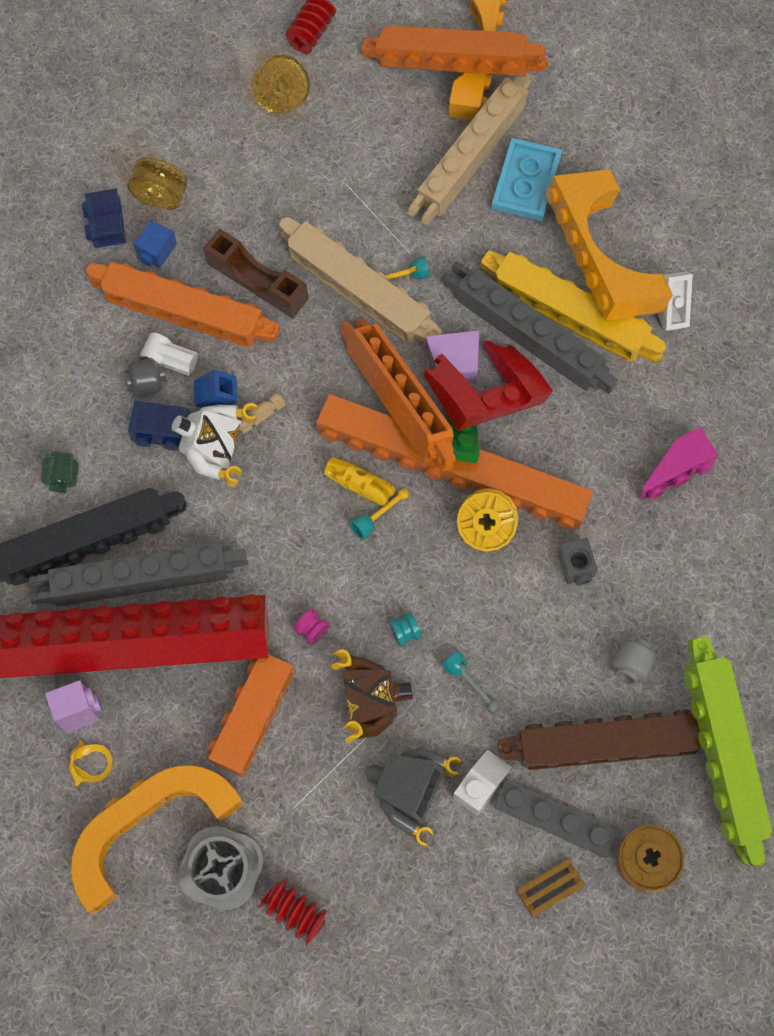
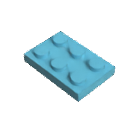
[491,138,562,222]

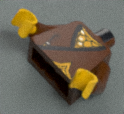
[331,649,413,743]

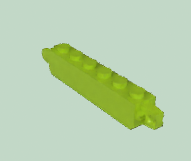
[684,636,772,867]

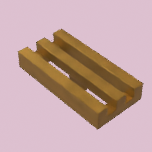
[516,859,585,918]

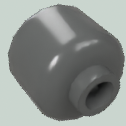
[124,358,167,397]

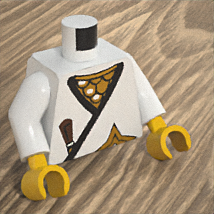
[172,403,258,487]

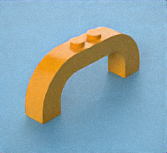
[71,766,244,915]

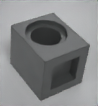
[557,537,598,586]

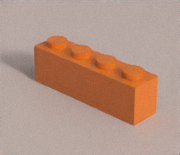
[207,654,295,778]

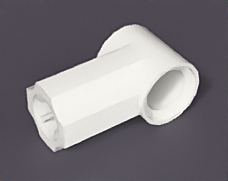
[139,333,198,376]

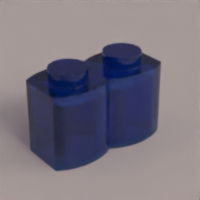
[82,188,126,248]

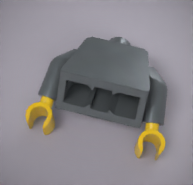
[367,748,462,846]

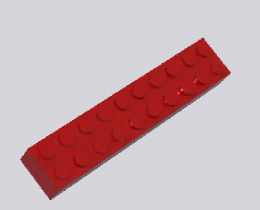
[0,594,269,679]

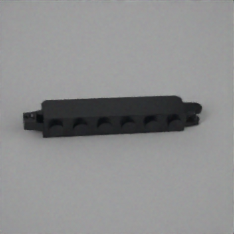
[0,488,187,585]

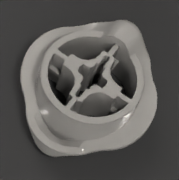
[177,826,264,910]

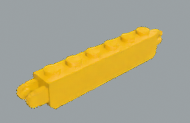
[480,250,666,363]

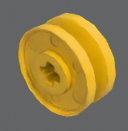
[457,488,519,552]

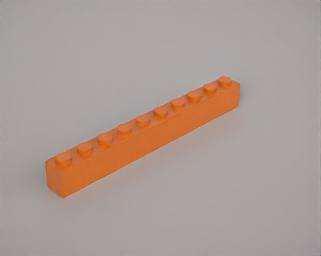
[316,394,593,530]

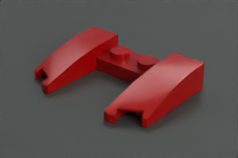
[423,341,553,431]

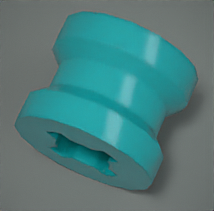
[389,611,422,647]

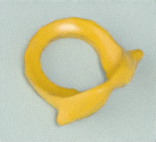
[69,740,113,786]

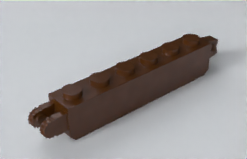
[498,710,702,770]

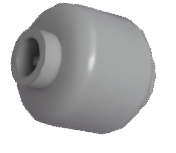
[612,639,656,685]

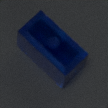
[128,401,191,451]

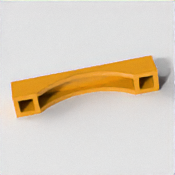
[449,0,507,120]

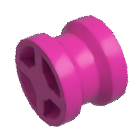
[294,608,330,645]

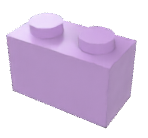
[45,680,102,733]

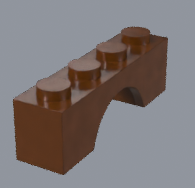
[203,228,309,319]

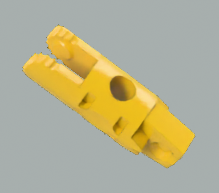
[324,457,396,506]

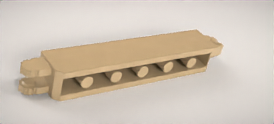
[408,73,531,225]
[279,217,443,344]

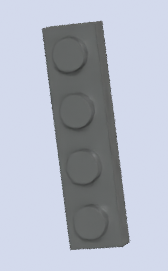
[494,779,619,859]

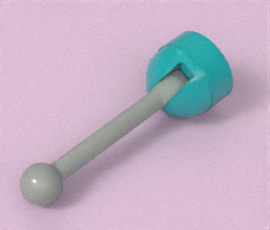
[441,650,499,712]

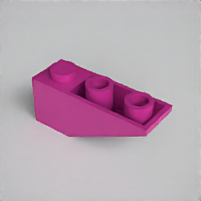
[639,427,718,501]

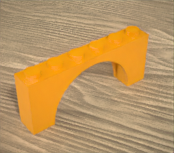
[546,169,673,321]

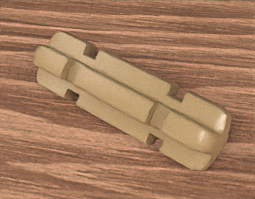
[237,393,285,434]

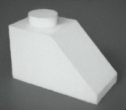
[453,750,512,816]

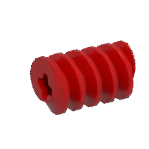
[286,0,336,54]
[258,878,327,946]

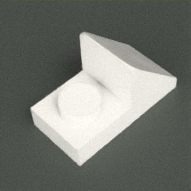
[657,271,693,331]

